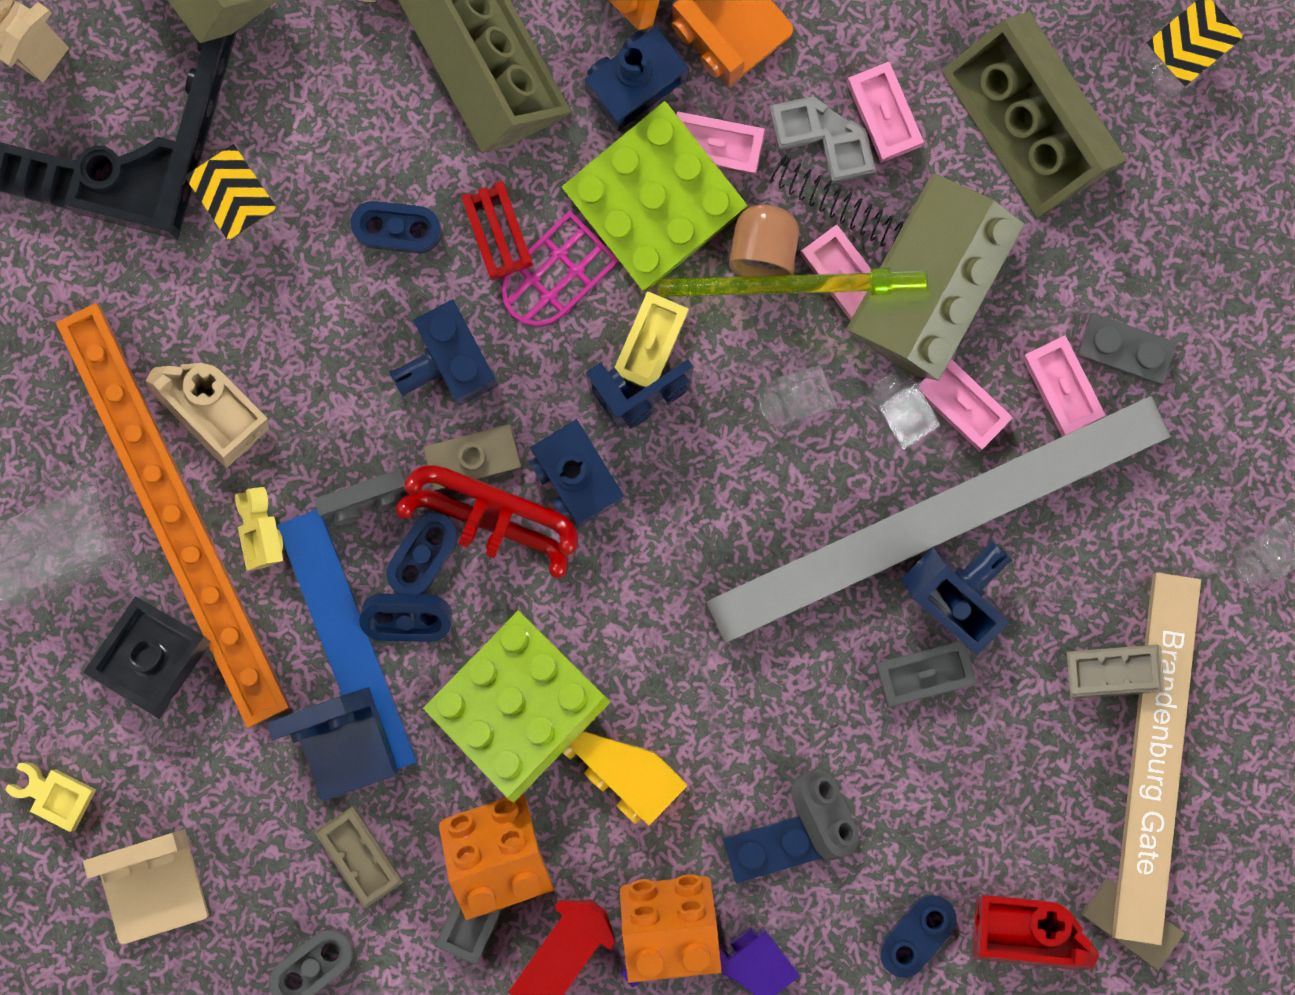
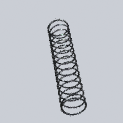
[770,155,903,247]

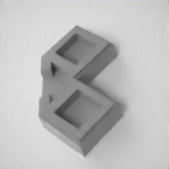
[769,96,876,184]

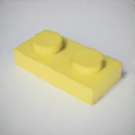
[615,291,689,389]

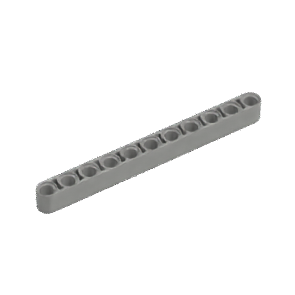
[706,396,1171,643]

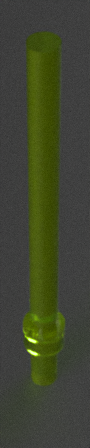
[658,268,928,297]

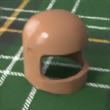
[729,204,799,285]

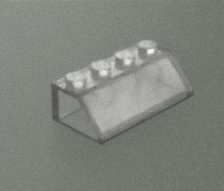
[0,479,132,621]

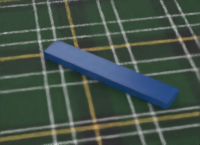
[277,509,418,769]

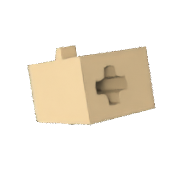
[0,0,69,83]
[146,363,269,468]

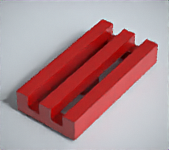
[461,181,534,281]

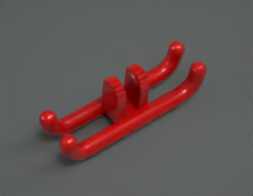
[396,465,578,578]

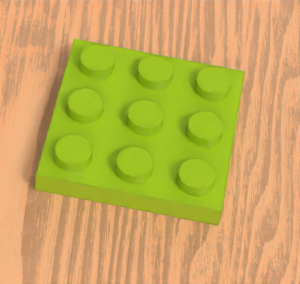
[561,101,749,292]
[423,611,611,803]

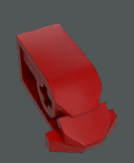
[972,895,1099,970]
[507,899,616,995]

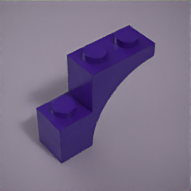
[621,926,800,995]

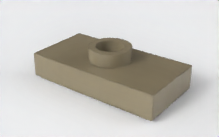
[423,424,522,491]
[1067,644,1165,699]
[314,805,405,909]
[1081,877,1185,971]

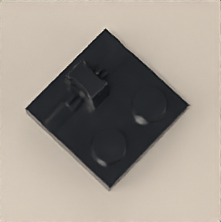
[83,596,211,719]

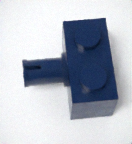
[585,26,689,131]
[389,299,499,406]
[529,419,625,527]
[901,540,1013,655]

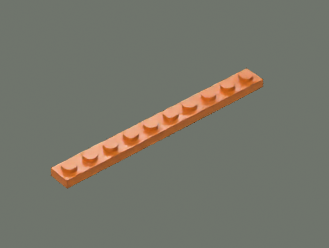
[55,303,292,728]

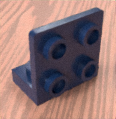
[586,359,694,429]
[266,687,398,800]

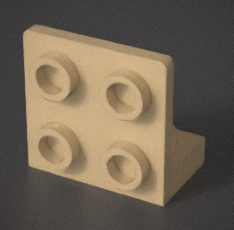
[83,829,209,944]

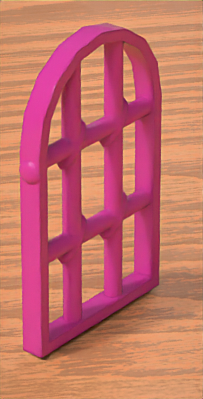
[502,211,619,327]

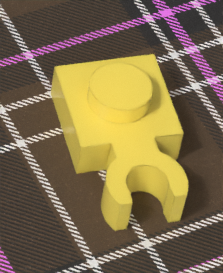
[235,487,283,571]
[5,762,96,832]

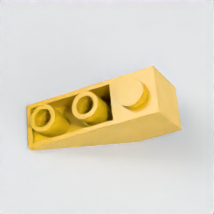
[562,731,688,826]

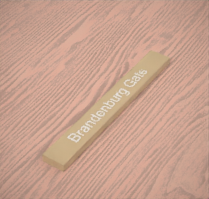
[1112,572,1201,945]

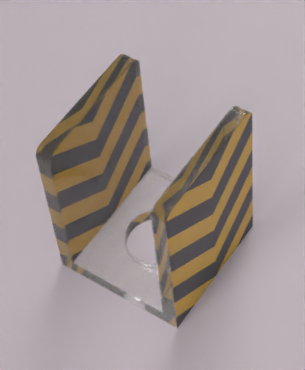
[1134,0,1243,102]
[184,144,285,250]

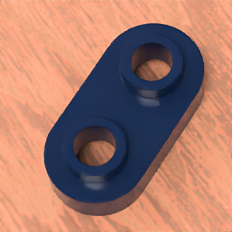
[351,201,442,254]
[387,513,458,594]
[359,594,452,642]
[879,894,957,977]

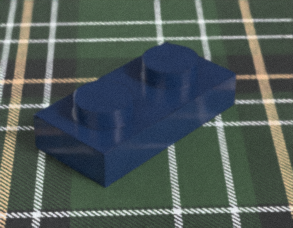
[722,816,823,883]

